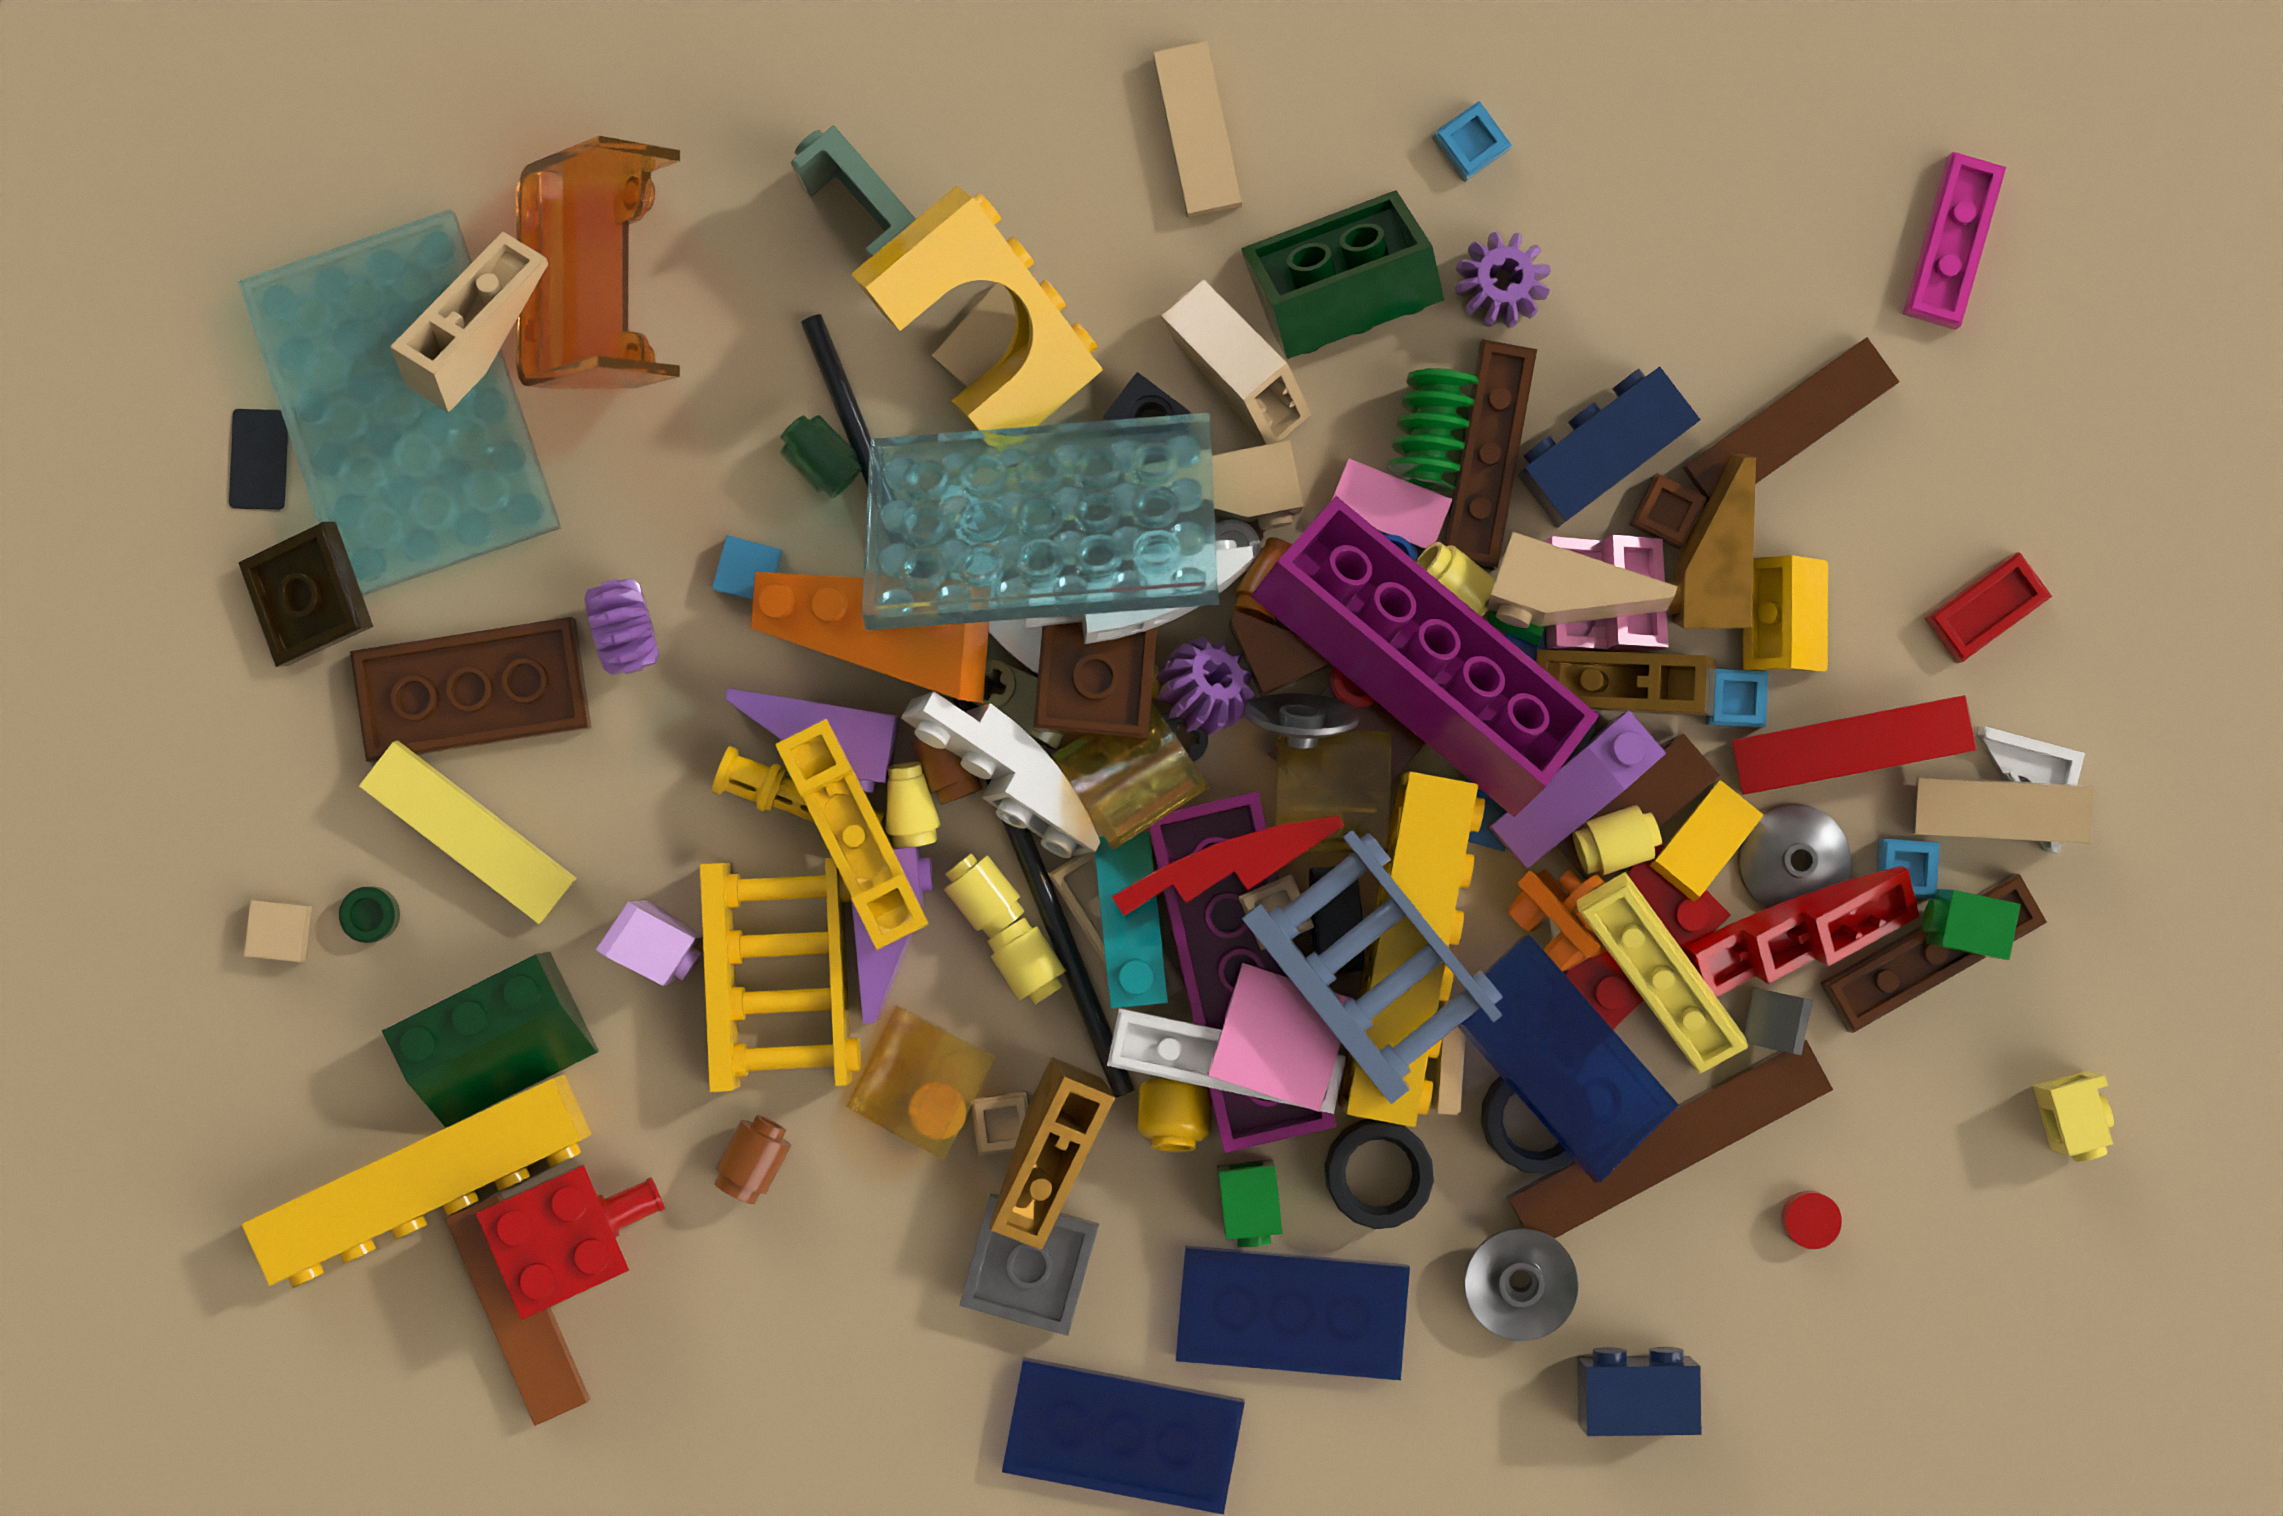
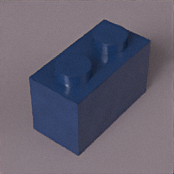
[1577,1347,1702,1436]

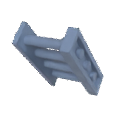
[1242,830,1503,1104]

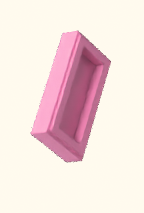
[1331,459,1452,551]

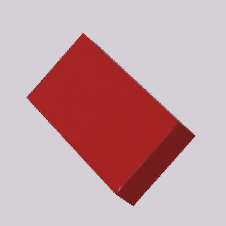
[1924,552,2053,663]

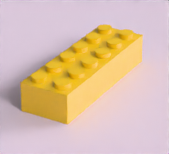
[1339,771,1485,1127]

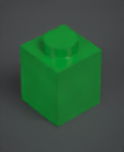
[1923,889,2021,960]
[1217,1159,1283,1247]

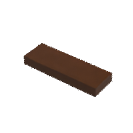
[1556,733,1720,880]

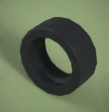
[1309,866,1364,973]
[1481,1064,1592,1174]
[1324,1119,1434,1229]

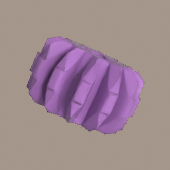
[1455,232,1551,328]
[584,578,659,675]
[1156,636,1255,736]

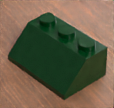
[1241,190,1444,359]
[382,952,599,1128]

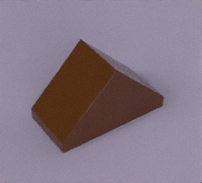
[1229,610,1332,696]

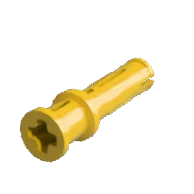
[711,745,885,824]

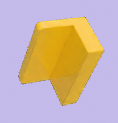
[1743,555,1828,672]

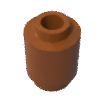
[912,739,983,805]
[714,1115,791,1204]

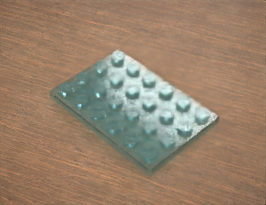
[238,209,562,596]
[862,413,1219,630]

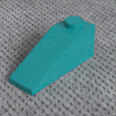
[1095,832,1168,1009]

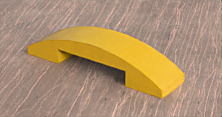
[775,719,929,950]

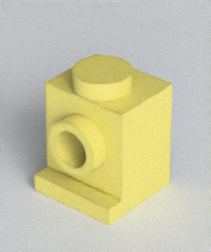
[2032,1071,2114,1162]

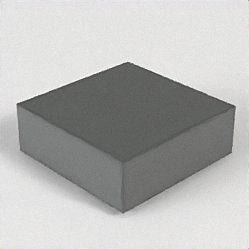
[1743,987,1813,1055]

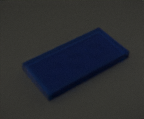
[1457,934,1679,1183]
[1175,1245,1410,1381]
[1002,1357,1245,1515]

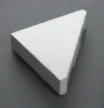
[1977,726,2085,853]

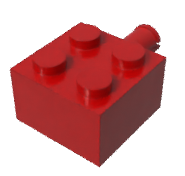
[475,1165,665,1320]

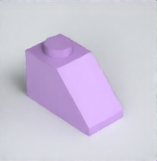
[596,900,703,986]

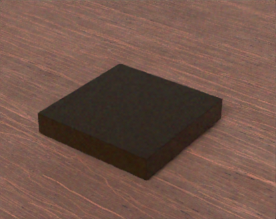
[238,521,374,667]

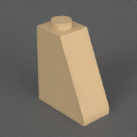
[1161,280,1311,445]

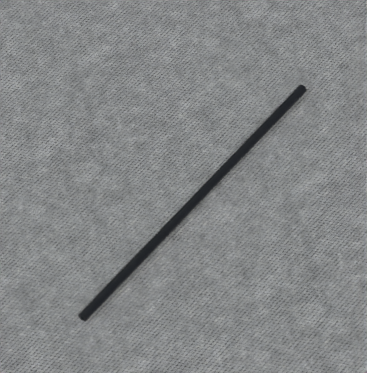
[801,314,1135,1098]

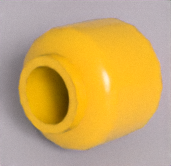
[1137,1077,1212,1152]

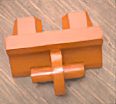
[1508,869,1607,971]

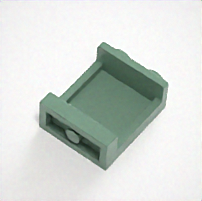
[791,125,916,258]

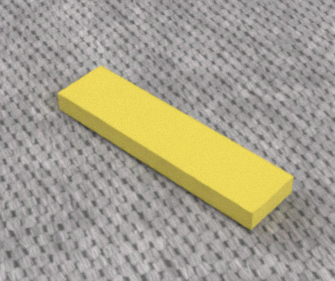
[359,740,577,925]
[1576,872,1748,1074]

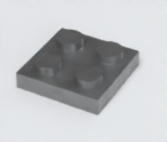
[959,1193,1099,1336]

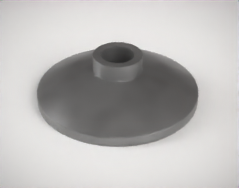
[1245,693,1360,749]
[1738,804,1851,909]
[1464,1228,1579,1341]

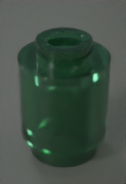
[780,415,863,499]

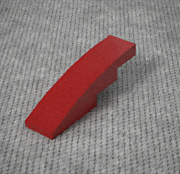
[1732,695,1977,795]
[1111,816,1345,916]
[1684,866,1920,997]

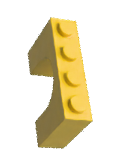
[850,186,1103,457]

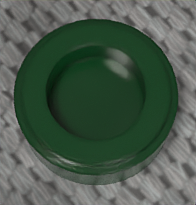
[339,886,400,943]

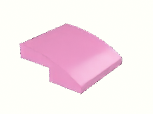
[1543,535,1668,652]
[1208,963,1350,1112]

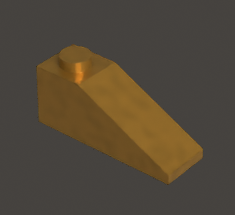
[1666,454,1756,629]
[1536,649,1716,716]
[989,1057,1115,1250]

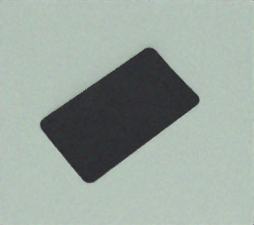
[229,409,289,510]

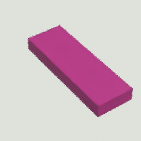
[1903,152,2006,330]

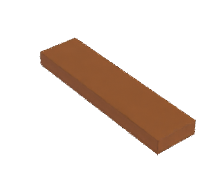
[445,1193,590,1426]

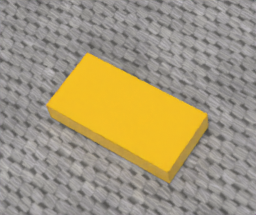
[1650,780,1764,902]

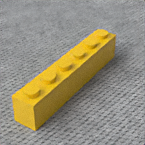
[241,1074,592,1288]

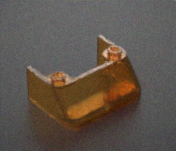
[516,136,680,389]

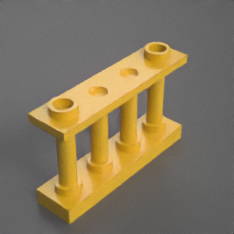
[700,858,861,1092]

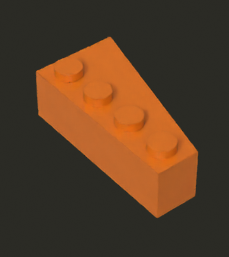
[751,572,992,703]

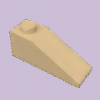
[390,232,548,413]
[1124,440,1303,530]
[1487,532,1678,628]

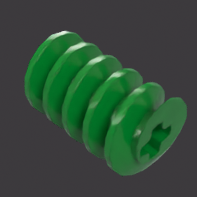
[1387,368,1479,491]

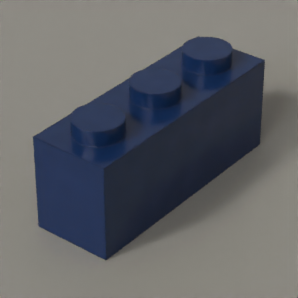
[1518,366,1701,528]

